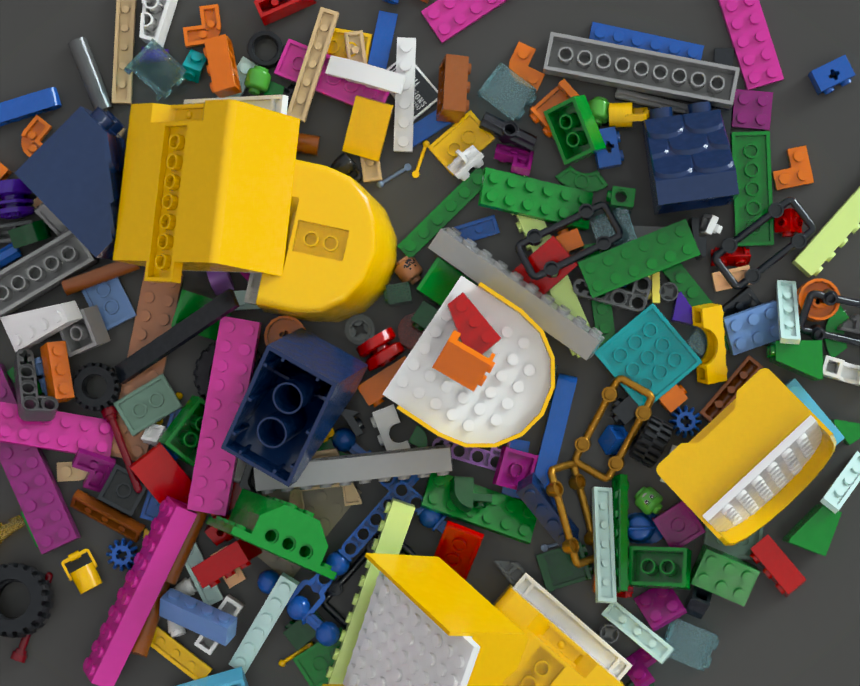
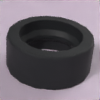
[247,31,284,69]

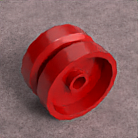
[356,327,405,372]

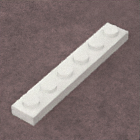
[393,37,416,152]

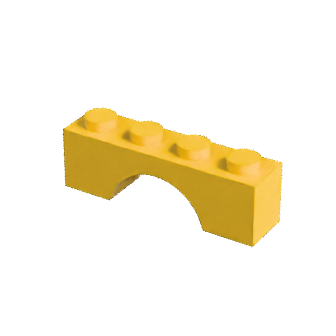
[692,303,728,385]

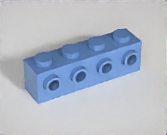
[159,588,237,646]

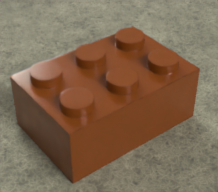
[436,54,471,123]

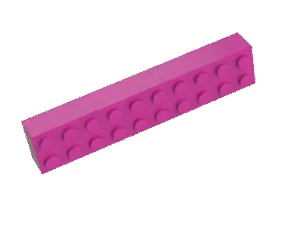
[187,316,262,516]
[83,496,197,686]

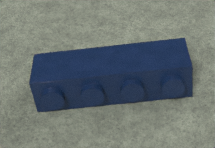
[516,473,579,549]

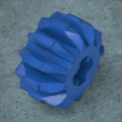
[668,405,702,438]
[106,538,138,571]

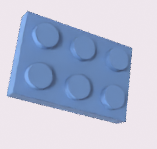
[82,277,137,331]
[723,300,779,355]

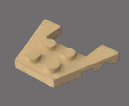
[289,448,362,510]

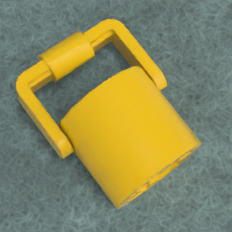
[609,102,650,127]
[61,549,103,595]

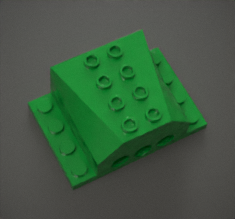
[206,488,337,580]

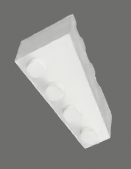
[139,0,178,48]
[0,300,83,352]

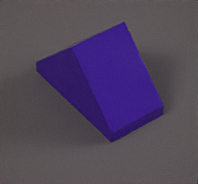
[670,292,696,327]

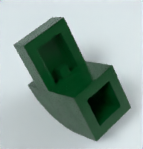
[8,219,51,249]
[450,476,492,512]

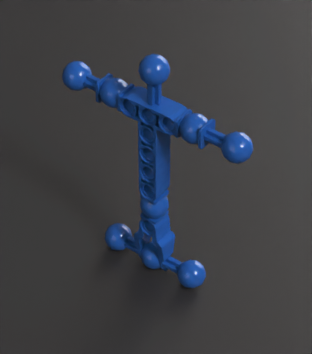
[257,427,447,646]

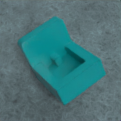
[181,49,208,83]

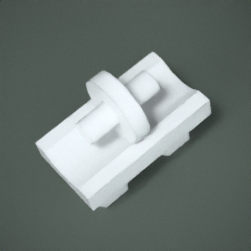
[447,145,484,181]

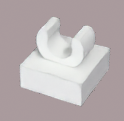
[699,214,723,235]
[141,424,166,446]

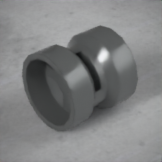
[660,282,679,303]
[598,623,619,644]

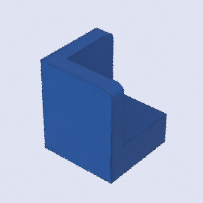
[598,425,628,455]

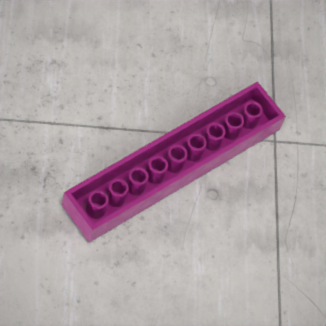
[0,363,81,554]

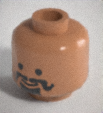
[394,256,423,285]

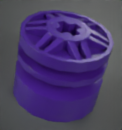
[0,179,35,219]

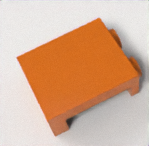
[529,79,580,139]
[432,330,495,392]

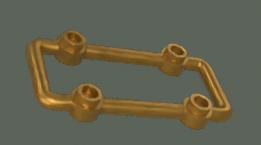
[572,375,655,482]
[546,461,594,568]

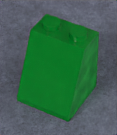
[416,257,476,307]
[171,289,232,341]
[766,340,823,381]
[782,504,842,556]

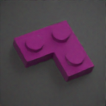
[494,143,534,176]
[72,448,116,492]
[625,648,657,686]

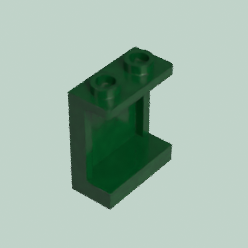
[535,541,594,592]

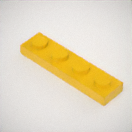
[151,625,213,680]

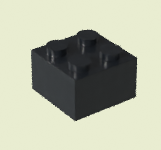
[97,464,147,517]

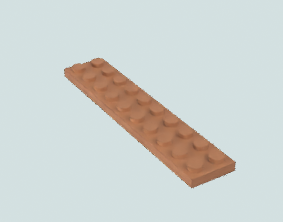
[110,267,184,461]

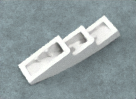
[325,55,406,95]

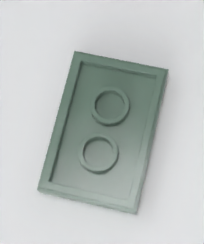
[113,373,183,437]
[703,525,764,560]

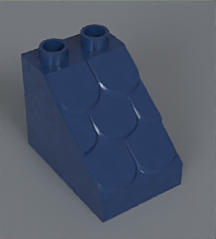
[642,101,739,215]
[15,106,126,260]
[221,328,368,487]

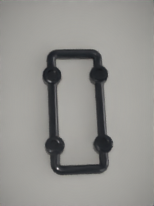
[712,197,816,290]
[515,201,623,280]
[799,288,860,346]
[322,535,417,629]

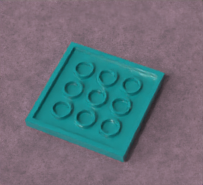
[594,303,702,406]

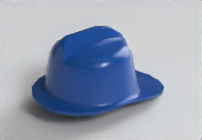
[628,513,663,544]

